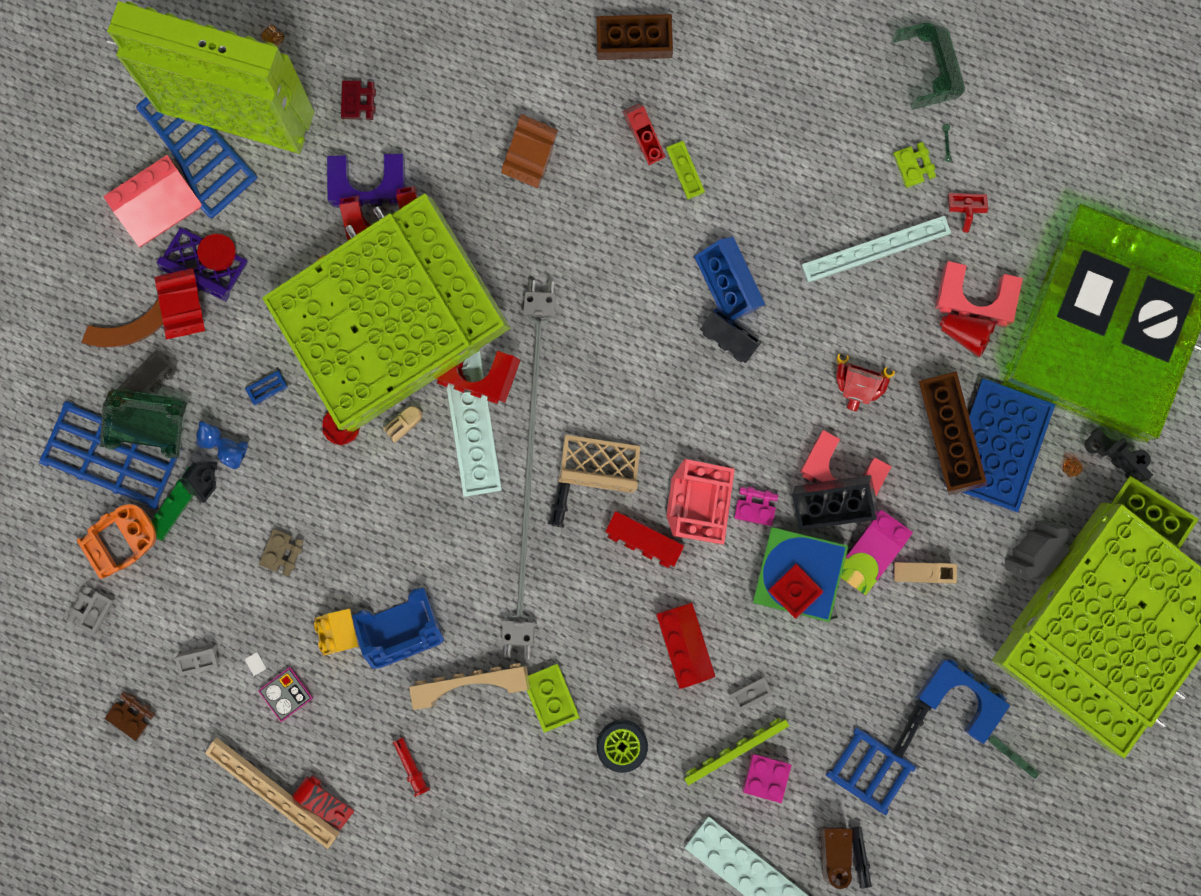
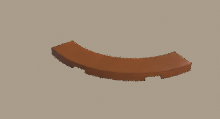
[81,299,163,348]

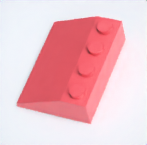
[103,155,202,247]

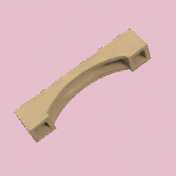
[409,663,530,710]

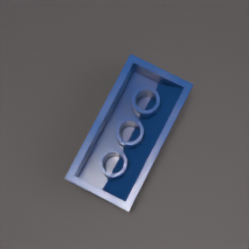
[694,237,766,320]

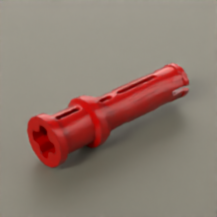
[393,737,431,797]

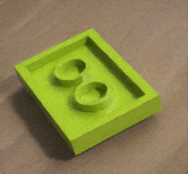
[527,663,580,733]

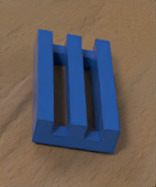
[245,370,288,405]

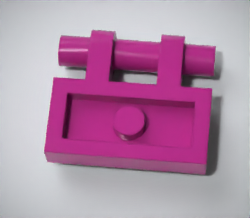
[734,486,778,526]

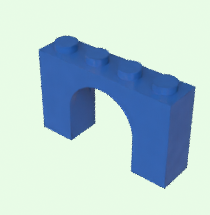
[916,659,1010,744]

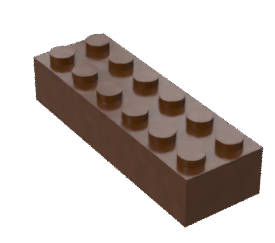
[919,371,987,495]

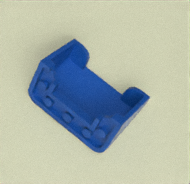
[352,587,444,669]

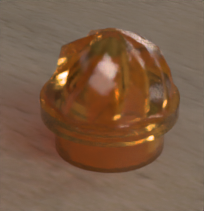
[1062,458,1083,477]

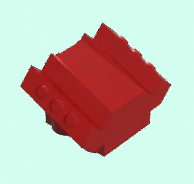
[154,268,205,340]

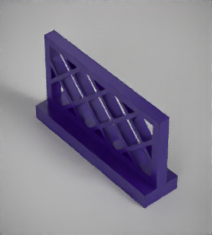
[156,227,248,302]

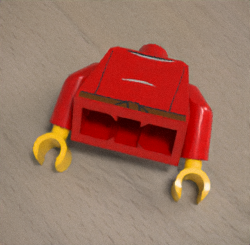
[836,353,895,411]

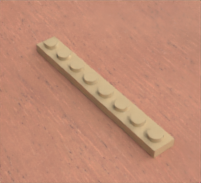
[205,738,340,849]

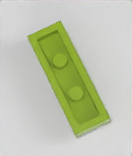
[666,141,705,200]

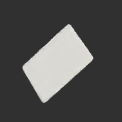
[245,652,266,676]

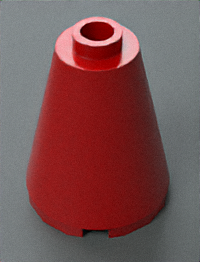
[939,313,996,357]

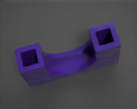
[327,154,405,208]

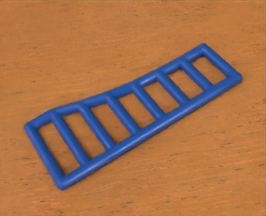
[136,97,257,218]

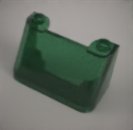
[100,389,187,458]

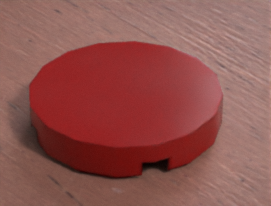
[197,234,236,271]
[322,412,360,445]

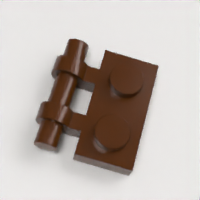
[104,691,156,741]

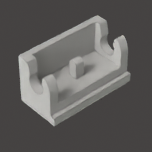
[175,644,220,676]

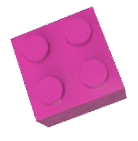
[742,753,792,804]

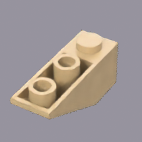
[894,562,957,584]

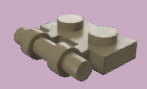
[259,529,304,577]

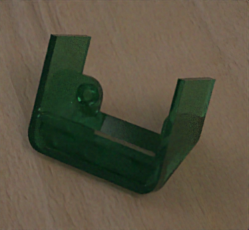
[892,22,965,110]

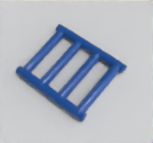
[826,727,916,815]

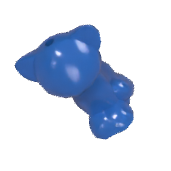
[196,421,248,469]

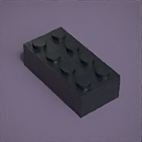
[792,475,879,530]

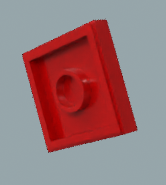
[768,564,824,619]

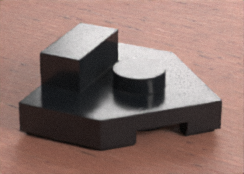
[181,461,218,503]

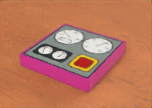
[259,667,313,722]

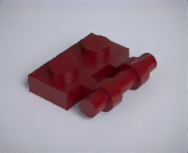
[341,80,376,120]

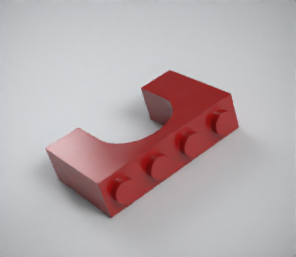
[339,186,418,240]
[436,351,521,404]

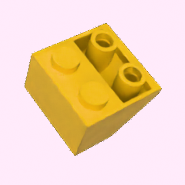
[314,609,359,656]

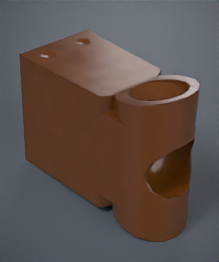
[819,827,852,889]

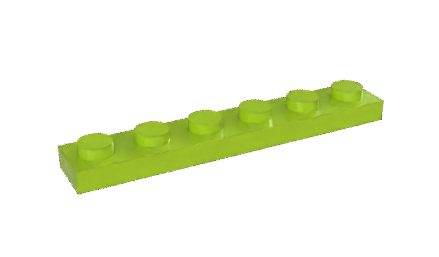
[683,717,789,786]

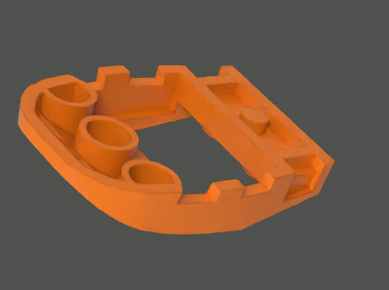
[76,504,156,579]

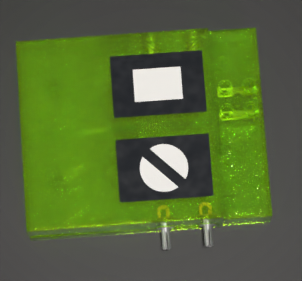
[1001,203,1201,443]

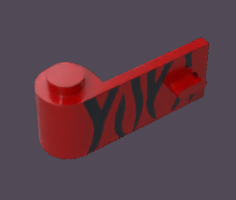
[292,775,354,830]

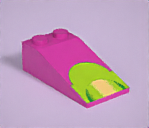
[840,510,913,596]

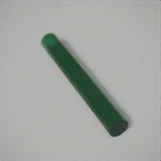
[988,735,1039,779]

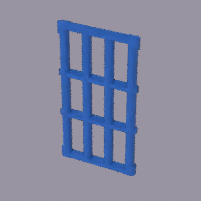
[39,401,182,510]

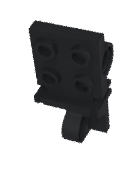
[1085,428,1153,482]

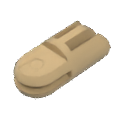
[383,406,422,443]

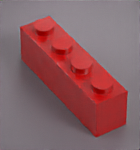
[605,511,684,569]

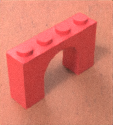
[935,261,1023,327]
[800,430,892,495]

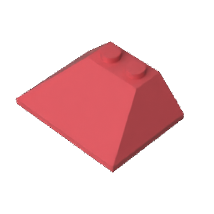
[666,459,735,545]

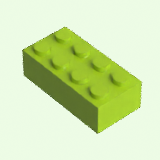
[1111,476,1199,549]

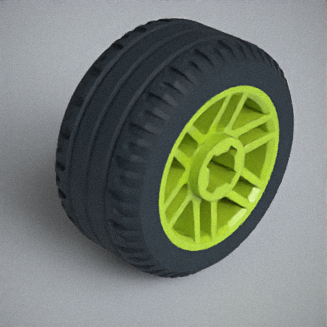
[596,720,648,773]

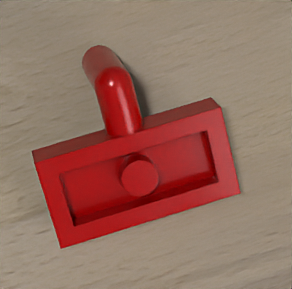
[948,193,989,233]

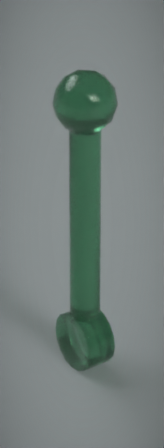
[942,124,952,162]

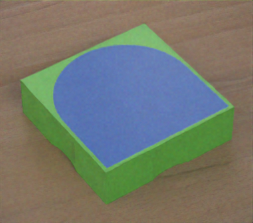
[753,527,848,623]

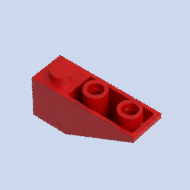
[622,103,666,165]

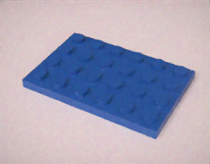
[944,379,1055,513]

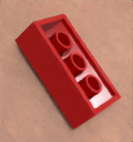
[656,603,716,689]

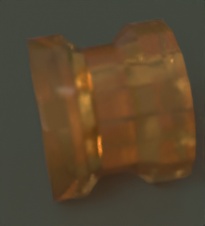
[261,24,285,47]

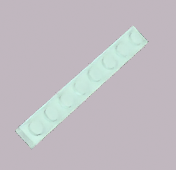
[801,216,951,283]

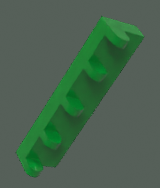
[151,466,194,541]

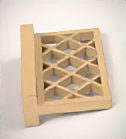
[558,435,640,493]

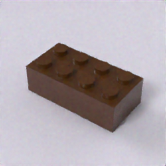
[596,14,673,60]

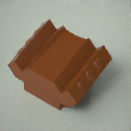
[501,114,558,189]

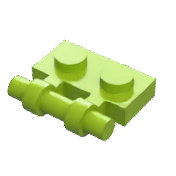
[893,142,937,188]

